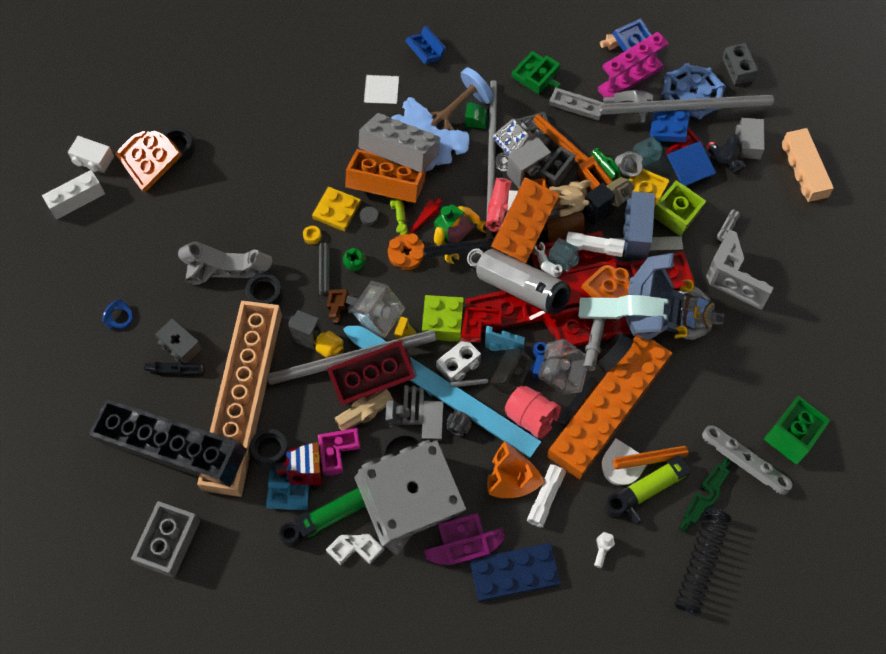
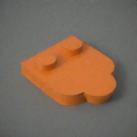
[581,265,630,298]

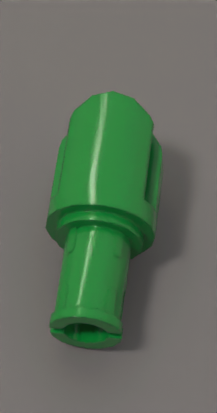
[590,148,625,181]

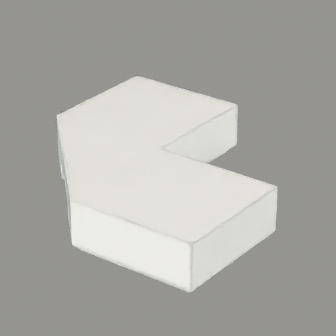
[326,534,385,565]

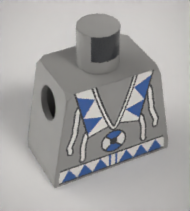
[492,117,536,155]

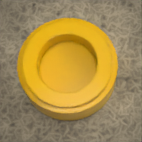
[303,226,322,245]

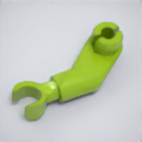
[390,199,408,235]

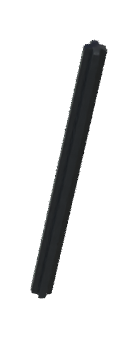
[423,226,586,258]

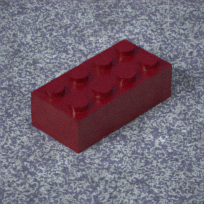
[327,338,417,405]

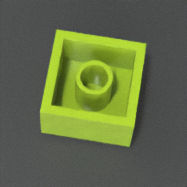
[654,180,706,236]
[422,295,463,342]

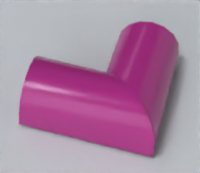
[318,428,361,476]

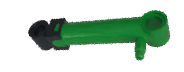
[279,488,366,548]

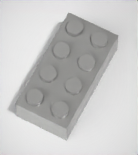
[358,113,441,173]

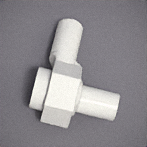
[594,532,615,568]

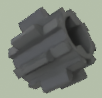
[447,410,471,437]

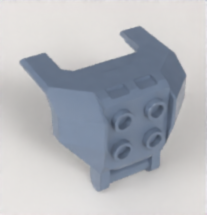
[625,253,683,340]

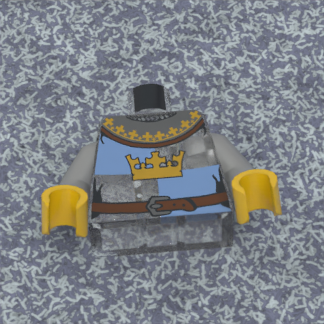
[674,280,724,340]

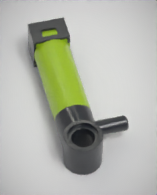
[605,455,691,525]

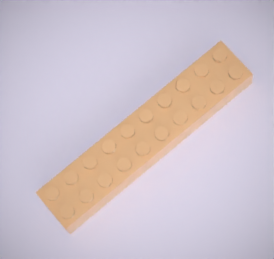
[197,301,282,497]

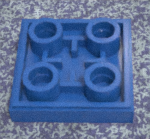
[667,141,716,187]

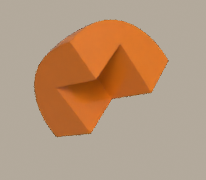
[487,442,545,498]

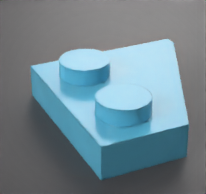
[485,326,525,353]

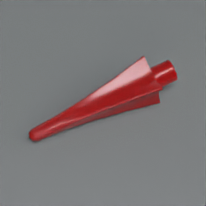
[407,197,442,234]

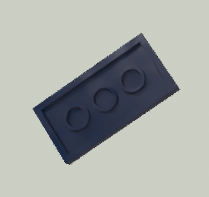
[469,543,560,602]

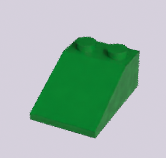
[764,395,830,465]

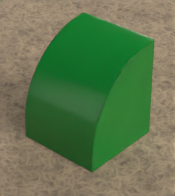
[465,103,488,129]

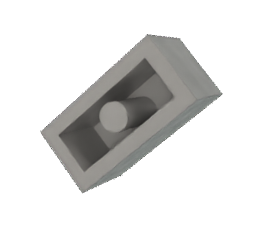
[736,118,764,159]

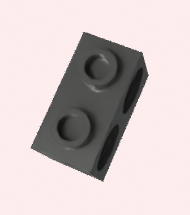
[722,43,758,85]

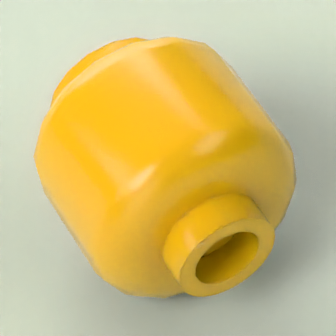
[315,331,344,358]

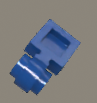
[529,342,549,382]

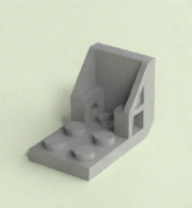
[706,229,774,310]

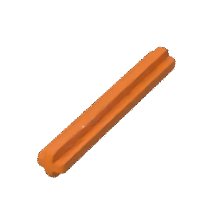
[533,114,588,164]
[612,446,689,470]

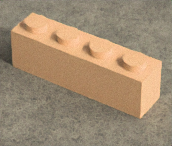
[782,128,834,202]

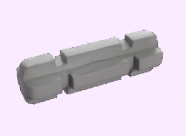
[716,210,740,242]

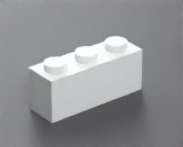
[42,170,105,220]

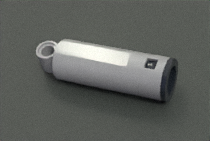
[467,248,571,315]

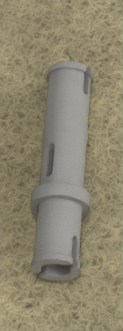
[583,319,606,370]

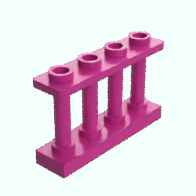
[598,32,668,97]

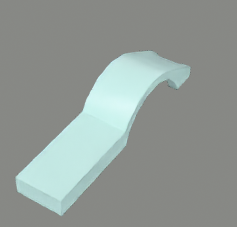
[578,295,669,320]

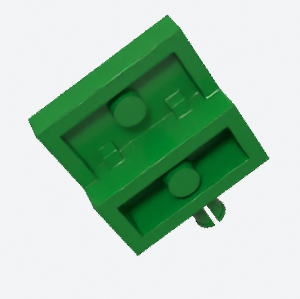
[511,51,561,95]

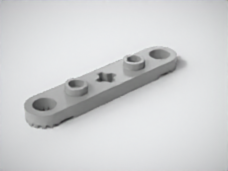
[702,425,792,495]

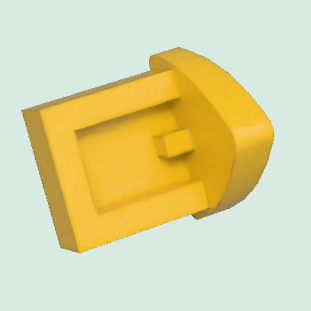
[394,317,417,339]

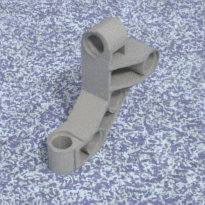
[178,241,272,285]

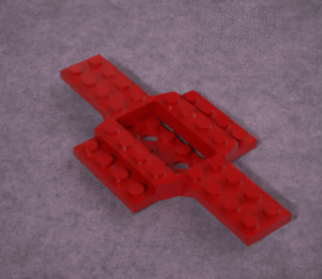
[465,231,695,350]

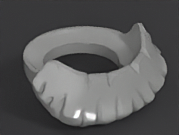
[615,152,644,177]

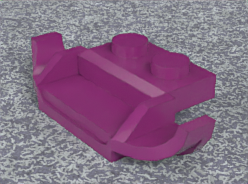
[424,513,505,565]

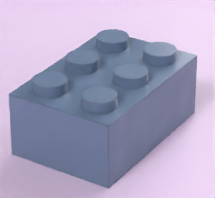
[623,191,655,260]

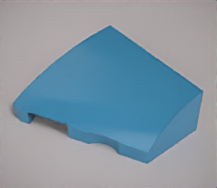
[266,469,309,510]

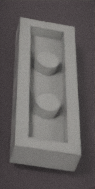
[549,87,604,121]

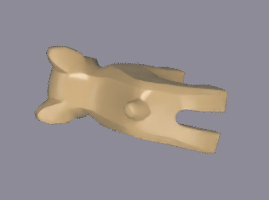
[549,180,592,216]

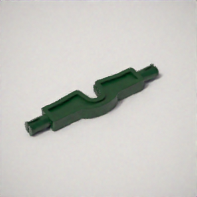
[678,457,733,533]

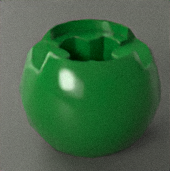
[343,248,366,271]

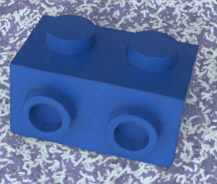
[405,26,446,64]

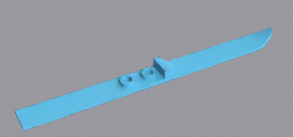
[344,326,541,458]

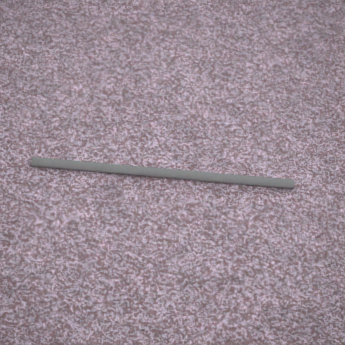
[486,80,497,251]

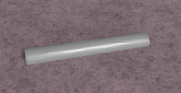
[450,378,488,387]

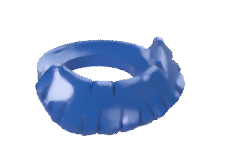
[102,299,133,329]

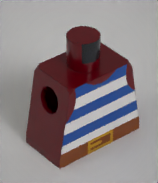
[275,442,323,485]

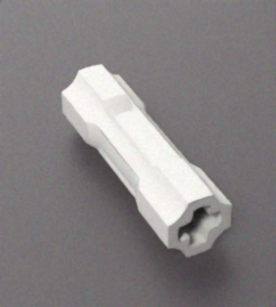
[566,232,625,257]
[527,465,566,528]

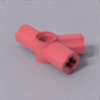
[485,178,512,232]

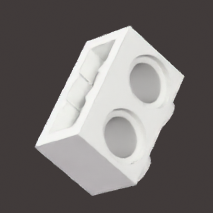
[436,341,481,382]

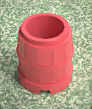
[505,386,561,439]

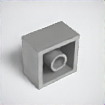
[507,137,551,188]

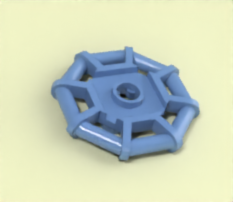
[661,63,726,119]

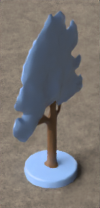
[391,68,494,172]

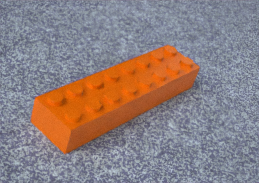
[547,337,672,480]

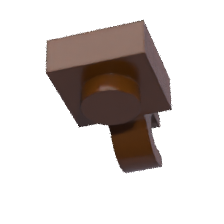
[326,289,350,324]

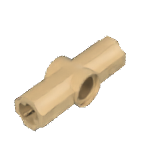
[335,389,393,431]

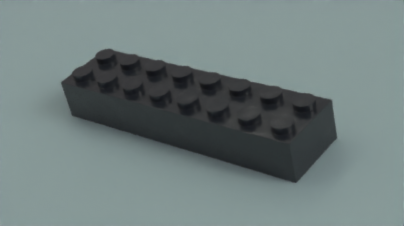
[88,399,248,487]

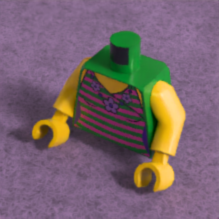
[434,205,486,264]

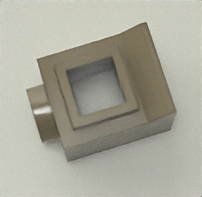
[607,177,635,207]

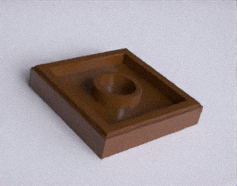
[546,212,585,243]

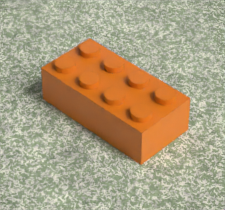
[345,149,426,203]
[491,177,560,263]

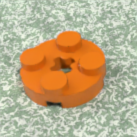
[388,234,424,270]

